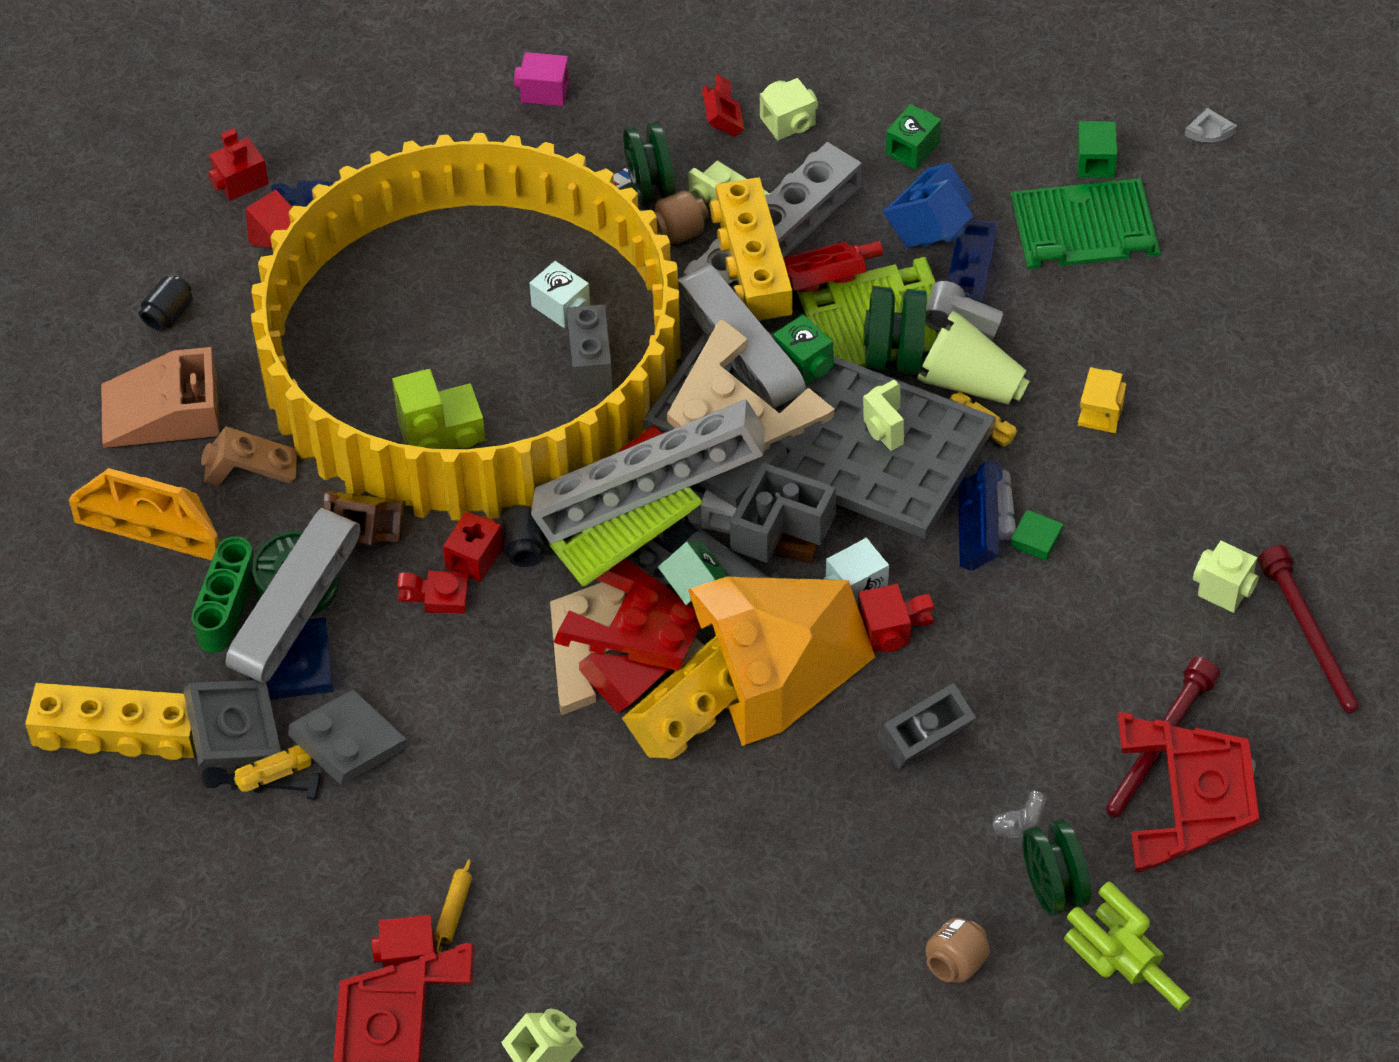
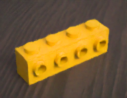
[710,177,792,321]
[622,636,739,759]
[25,683,196,760]

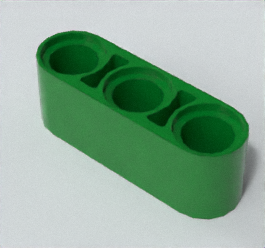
[191,537,254,653]

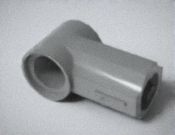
[925,281,1003,341]

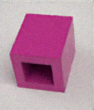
[514,52,569,106]

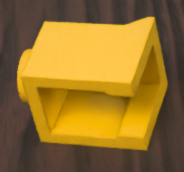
[1078,367,1126,433]

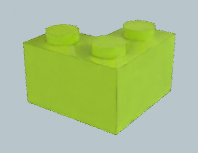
[392,369,486,449]

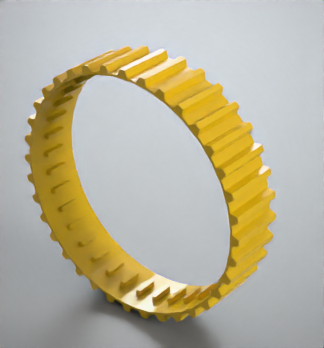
[251,133,681,521]

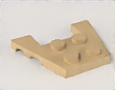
[667,319,834,451]
[550,582,705,715]

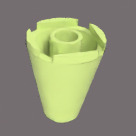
[917,311,1030,405]

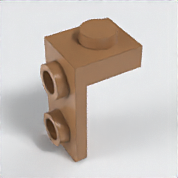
[201,426,297,486]

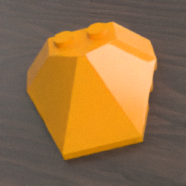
[688,577,875,746]

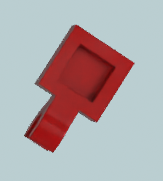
[702,74,744,137]
[397,570,469,614]

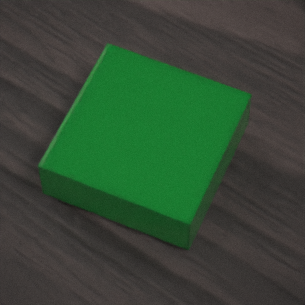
[1010,510,1063,561]

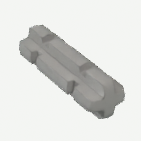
[989,470,1016,541]

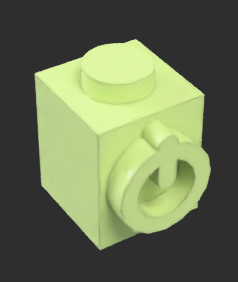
[760,78,818,141]
[1193,541,1259,613]
[501,1008,583,1062]

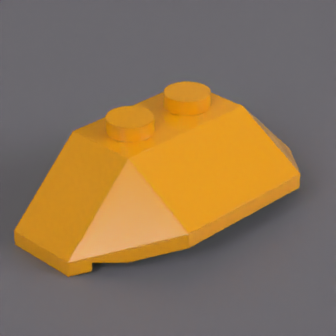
[69,468,219,561]

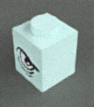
[529,261,590,329]
[824,538,889,604]

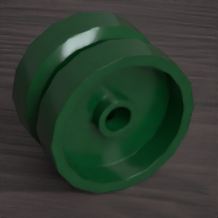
[863,286,927,375]

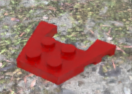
[554,558,700,671]
[1117,712,1259,873]
[333,943,475,1062]

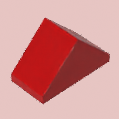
[246,190,292,248]
[579,653,668,713]

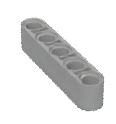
[678,264,806,409]
[225,508,360,683]

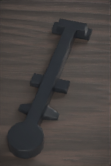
[201,767,320,800]

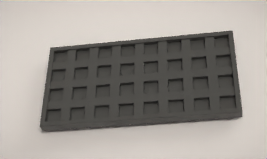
[644,331,996,539]

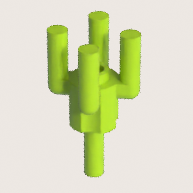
[1064,881,1192,1012]

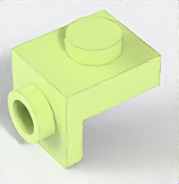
[863,380,904,451]

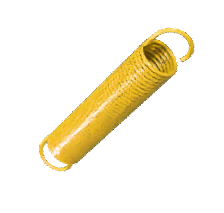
[434,859,473,953]

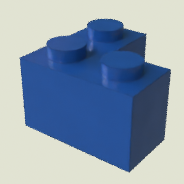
[883,163,974,247]

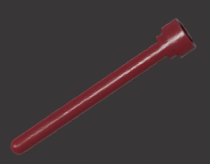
[1257,545,1358,713]
[1106,657,1221,818]

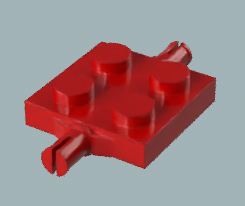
[783,240,883,293]

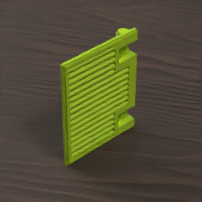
[797,257,940,368]
[548,487,703,586]

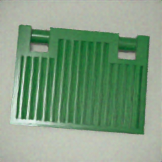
[1010,178,1161,269]

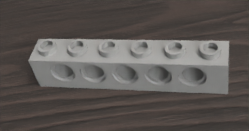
[683,142,862,290]
[531,399,765,544]

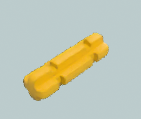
[949,392,1017,446]
[234,745,312,792]

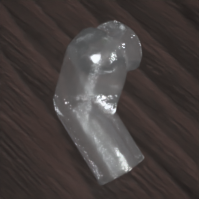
[993,791,1048,838]

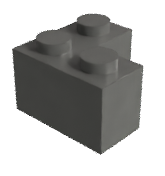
[730,462,836,563]

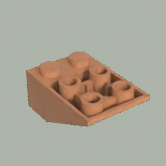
[101,347,220,448]

